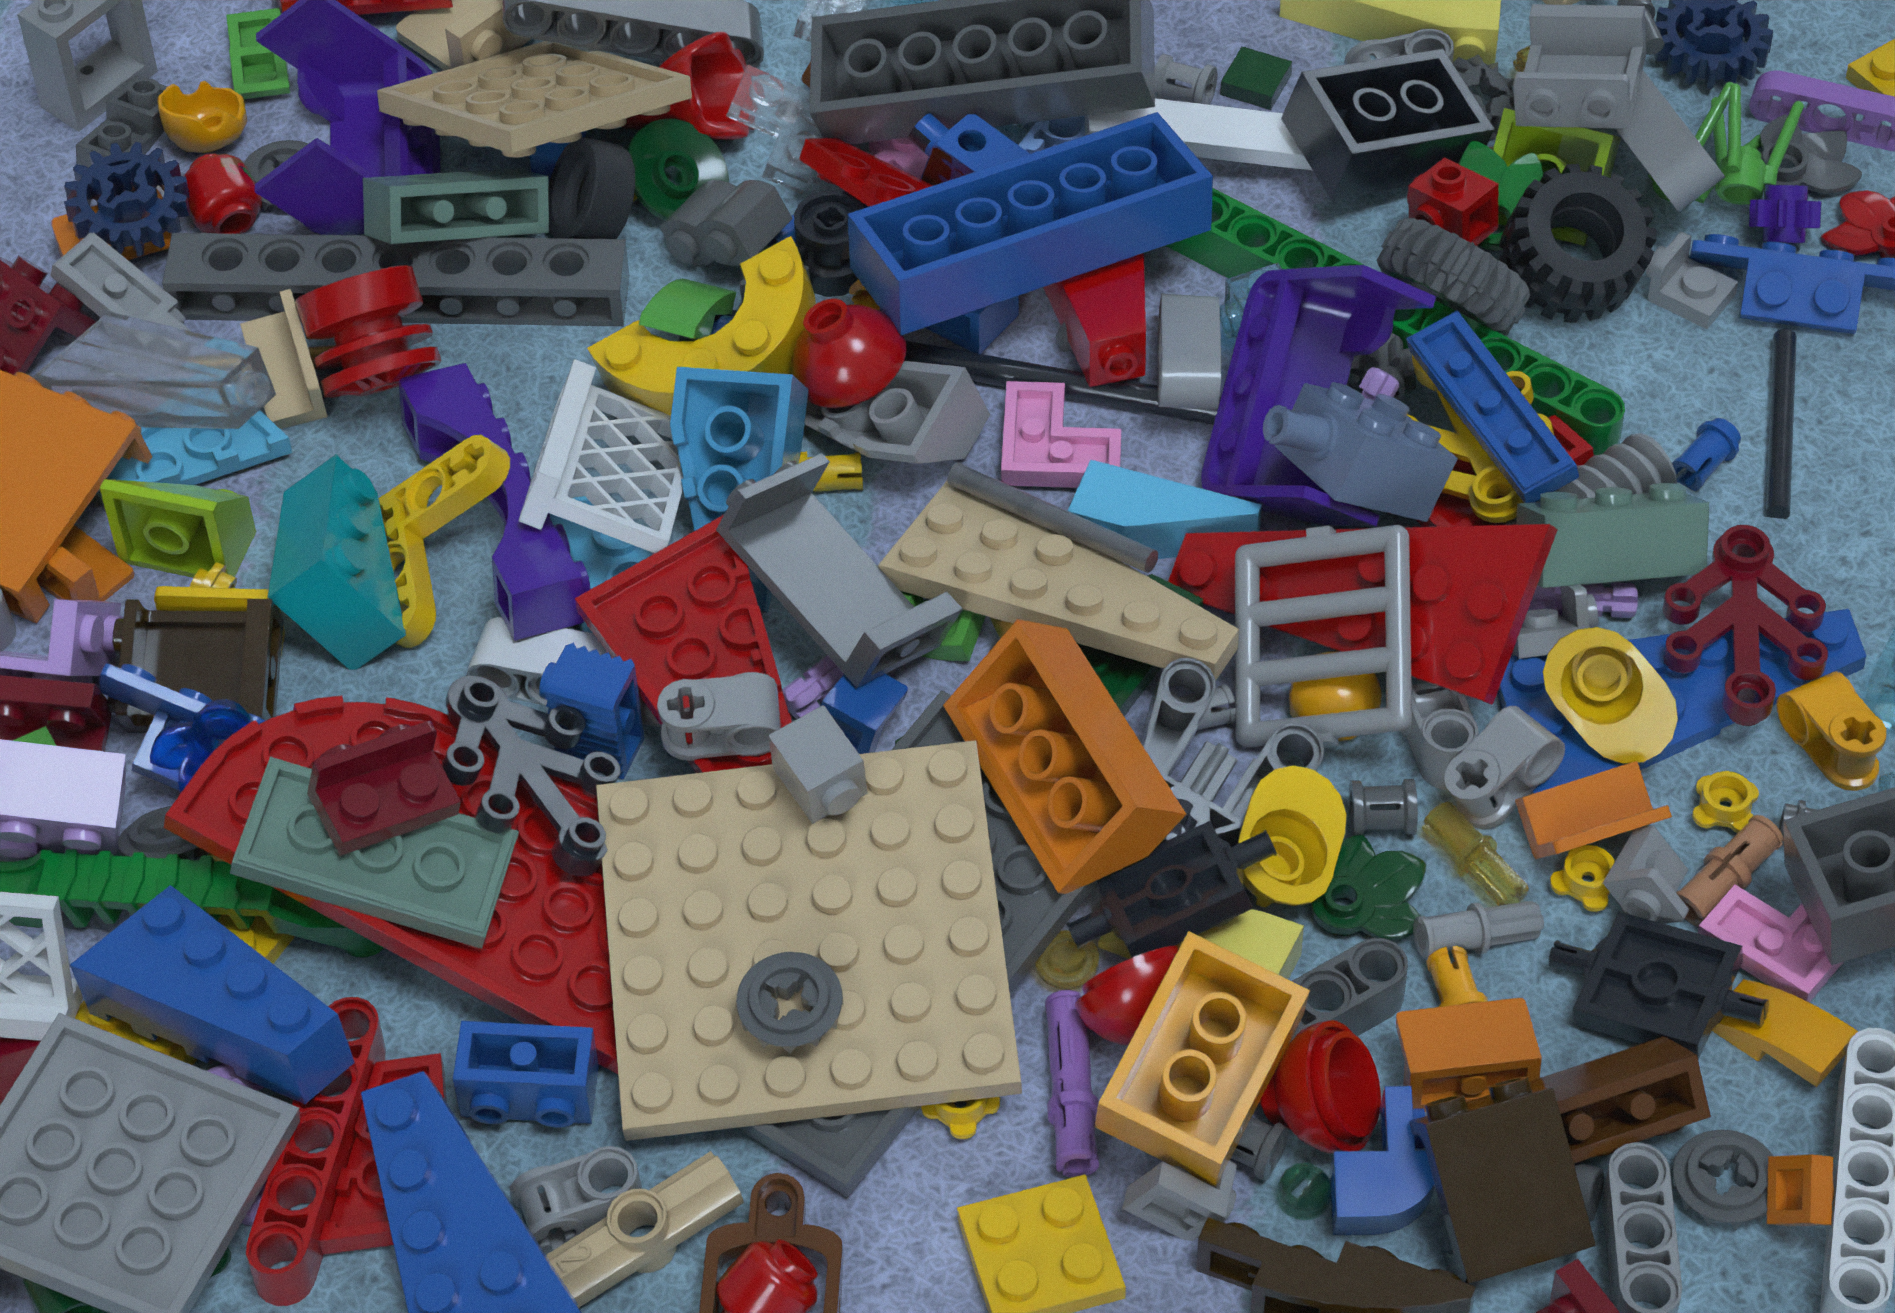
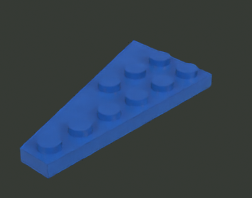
[1497,609,1867,795]
[361,1071,582,1313]

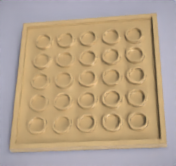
[596,740,1022,1141]

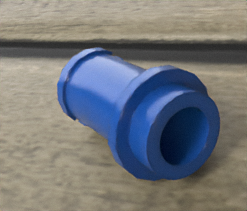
[1672,418,1741,491]

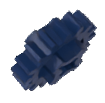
[1654,0,1773,89]
[64,142,190,256]

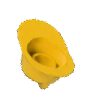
[1543,627,1678,764]
[1238,765,1347,907]

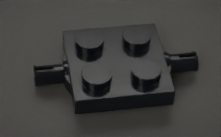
[1066,821,1277,958]
[1549,912,1769,1060]

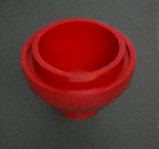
[792,299,906,408]
[1075,946,1179,1046]
[1260,1020,1381,1154]

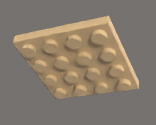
[377,41,692,157]

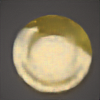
[1035,930,1099,990]

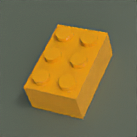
[1095,931,1310,1187]

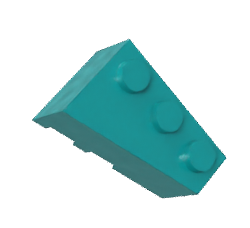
[267,454,406,670]

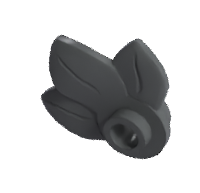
[1760,114,1862,193]

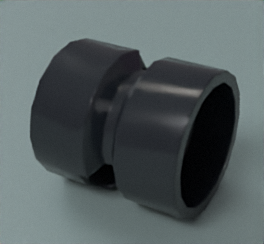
[794,190,865,297]

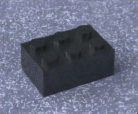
[1281,49,1495,200]

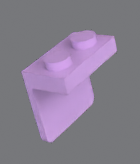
[0,599,124,684]

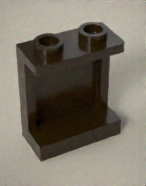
[108,599,284,733]
[1409,1077,1596,1284]

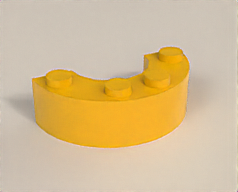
[587,236,816,415]

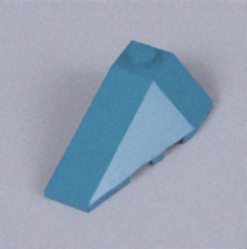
[670,367,808,613]

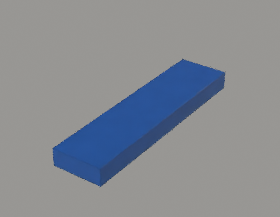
[1406,311,1579,503]

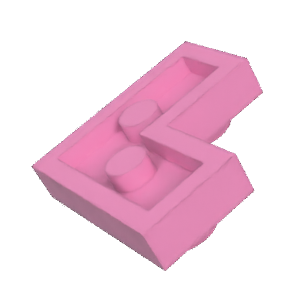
[1001,381,1121,488]
[1697,885,1843,1003]

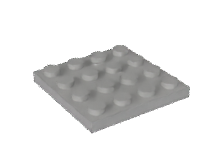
[0,1013,300,1313]

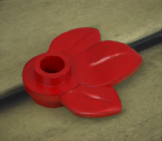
[1821,190,1895,258]

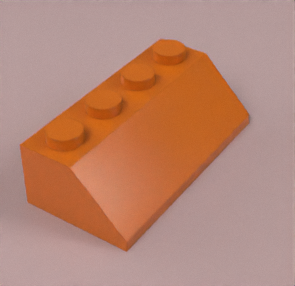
[943,619,1186,894]

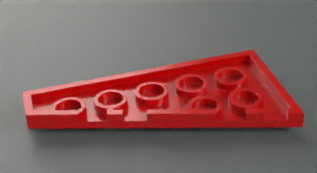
[575,515,792,773]
[1168,524,1558,705]

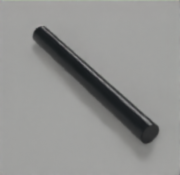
[1766,329,1797,519]

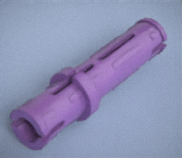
[1045,990,1099,1177]

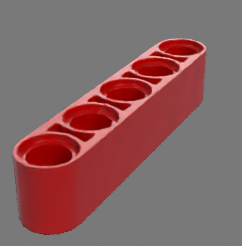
[246,997,386,1306]

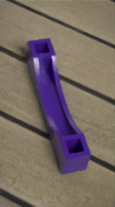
[399,363,591,641]

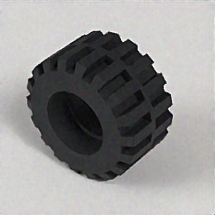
[1499,164,1656,323]

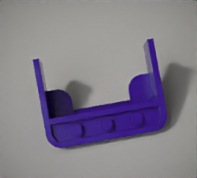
[255,0,441,235]
[1201,265,1436,527]

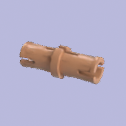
[1676,815,1784,927]

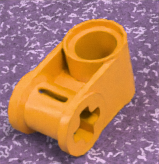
[1777,671,1886,791]

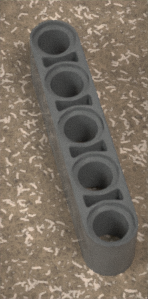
[502,0,764,71]
[1275,938,1408,1071]

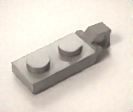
[50,232,200,364]

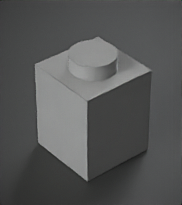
[768,705,868,824]

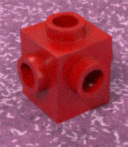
[1407,158,1499,246]

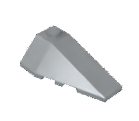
[804,361,990,464]

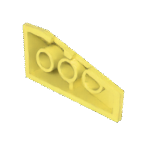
[1279,0,1501,65]

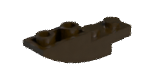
[1196,1217,1476,1313]

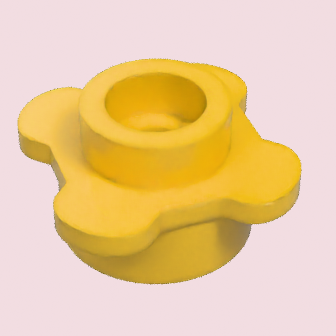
[1692,771,1759,833]
[1550,845,1615,912]
[921,1097,1000,1139]

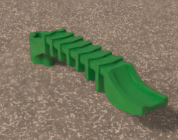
[0,849,384,958]

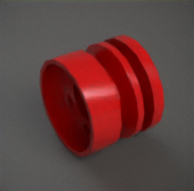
[295,265,442,398]

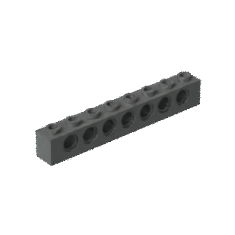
[162,233,630,327]

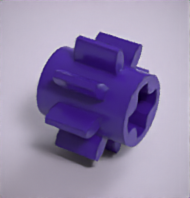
[1749,185,1822,243]

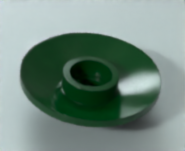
[627,118,729,221]

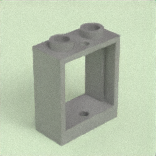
[17,0,158,132]

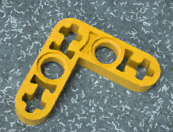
[379,435,510,648]

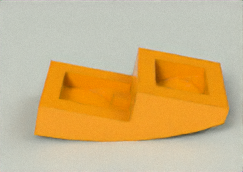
[1712,979,1858,1087]

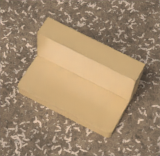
[240,289,328,429]

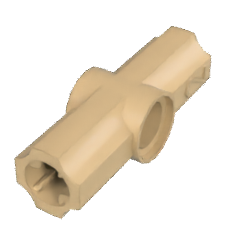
[546,1151,744,1307]

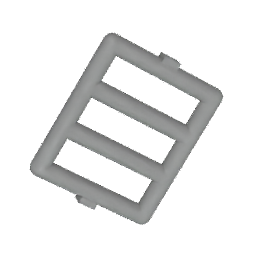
[1235,525,1412,747]

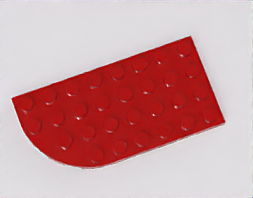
[163,695,618,1074]

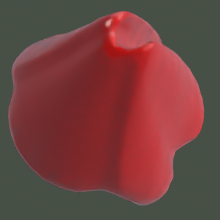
[621,31,757,139]

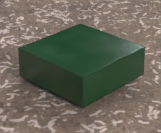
[1220,46,1292,110]

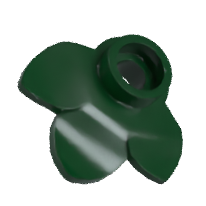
[1311,835,1426,941]

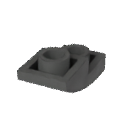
[76,76,183,167]

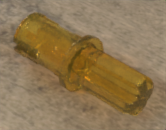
[1422,801,1529,906]

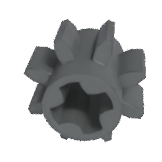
[1347,334,1416,400]

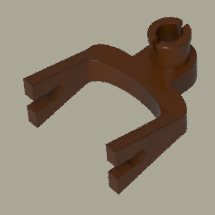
[699,1173,844,1313]

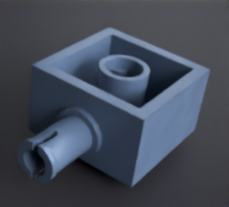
[1263,382,1458,522]

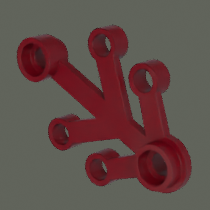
[1662,525,1828,726]

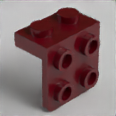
[0,255,99,375]

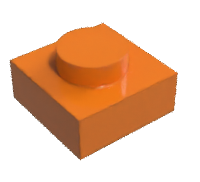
[1766,1154,1834,1226]

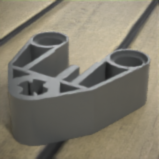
[1141,658,1324,846]

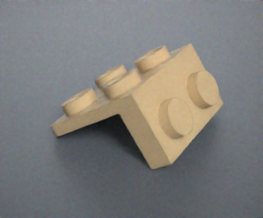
[396,0,531,70]

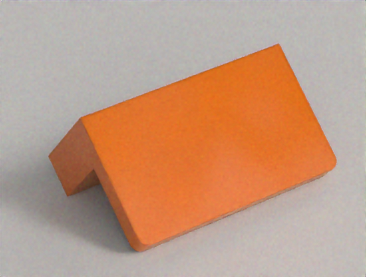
[36,525,134,601]
[1515,761,1672,859]
[1396,998,1542,1112]

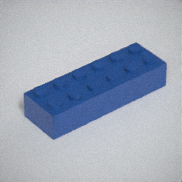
[848,112,1213,335]

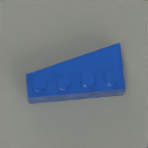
[70,885,355,1104]

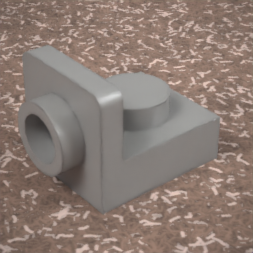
[1646,231,1738,329]
[1512,584,1598,659]
[1603,825,1689,924]
[1123,1161,1237,1241]

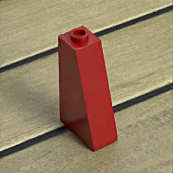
[1043,253,1146,387]

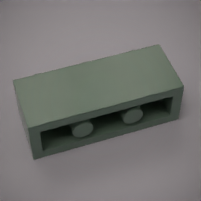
[363,168,549,244]
[1517,483,1709,588]

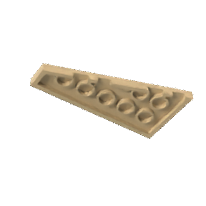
[878,481,1239,681]

